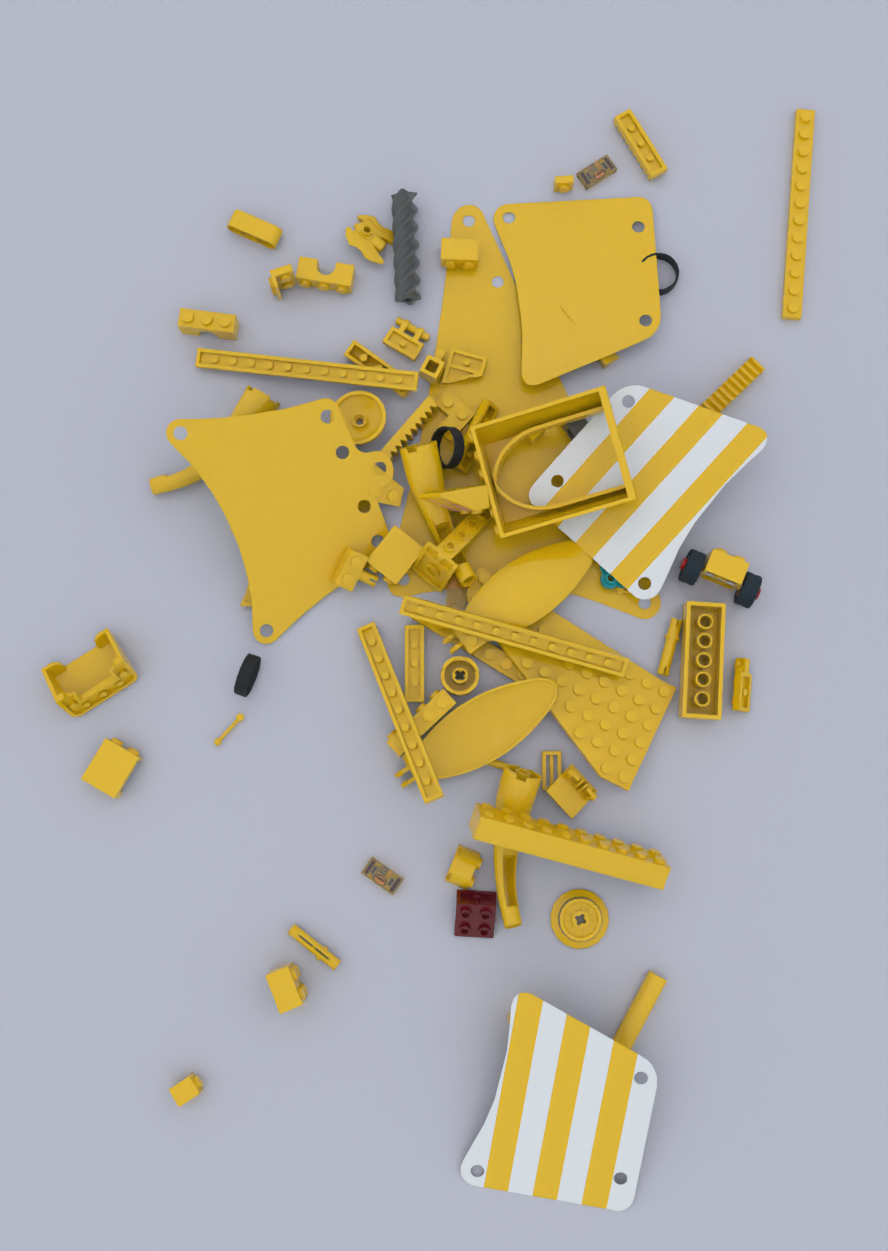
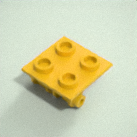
[546,763,598,819]

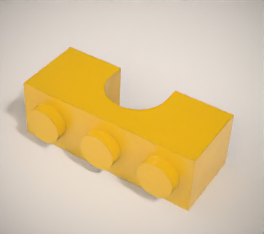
[296,256,356,294]
[177,308,239,341]

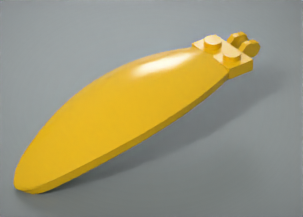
[442,540,594,654]
[394,678,559,788]

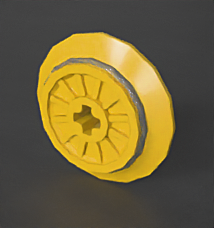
[550,889,609,949]

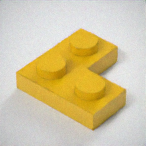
[436,390,475,443]

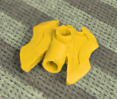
[345,215,394,264]

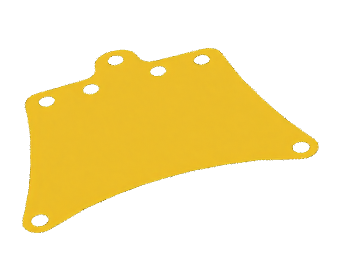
[166,398,394,644]

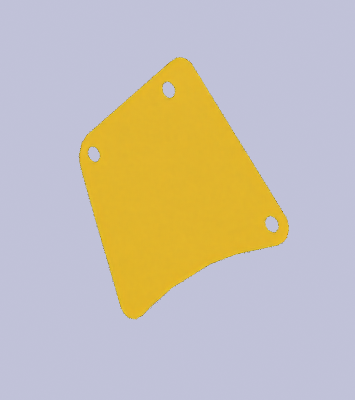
[493,197,661,386]

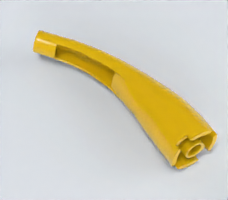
[149,385,281,495]
[399,441,477,587]
[493,764,542,929]

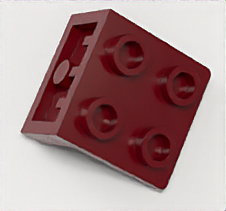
[454,889,496,938]

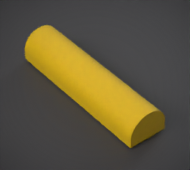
[343,340,411,399]
[453,399,499,475]
[613,970,667,1050]

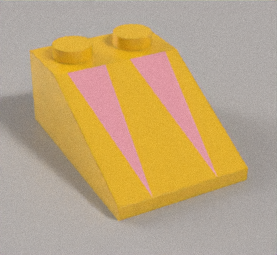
[418,485,490,514]

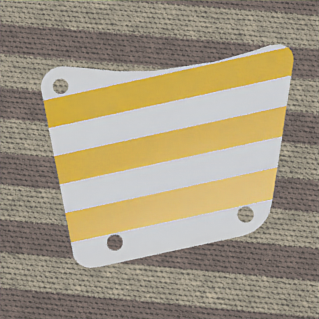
[529,385,767,600]
[460,992,657,1211]

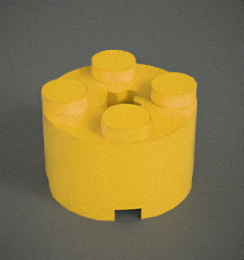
[441,656,479,697]

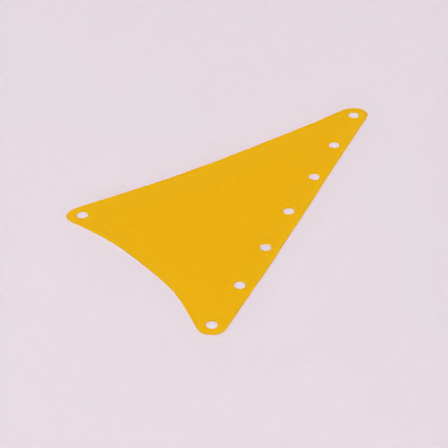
[387,205,661,619]

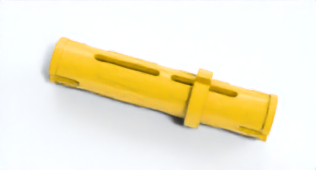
[657,618,683,676]
[287,924,341,971]

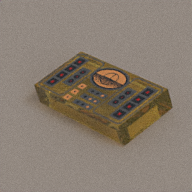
[576,155,617,190]
[361,856,404,896]

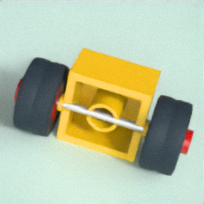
[678,548,762,608]

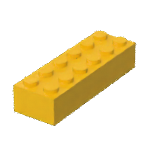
[678,601,726,721]

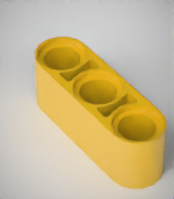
[227,209,283,249]

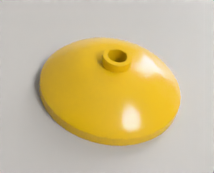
[330,390,386,445]

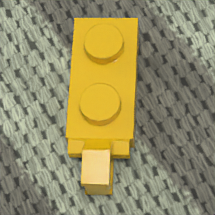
[732,658,752,712]

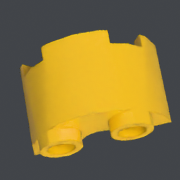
[444,844,483,890]

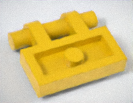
[382,317,431,362]

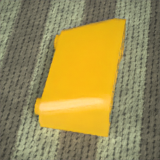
[41,628,138,717]

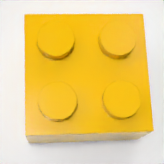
[265,961,308,1014]

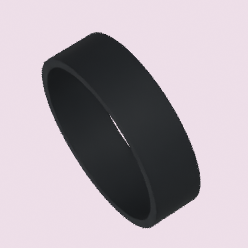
[642,253,679,296]
[431,426,465,469]
[234,653,261,697]

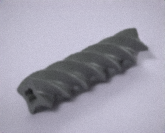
[391,188,421,305]

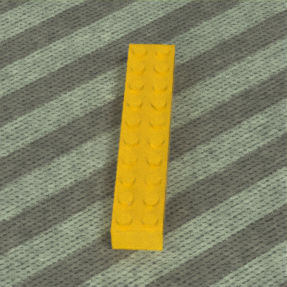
[469,802,671,890]

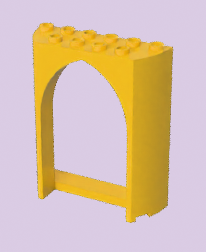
[469,385,637,538]

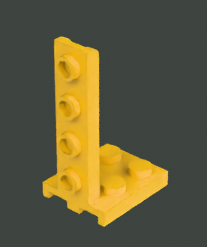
[412,509,492,593]

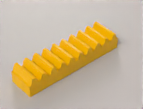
[614,109,668,180]
[700,357,765,413]
[380,396,438,463]
[405,625,424,702]

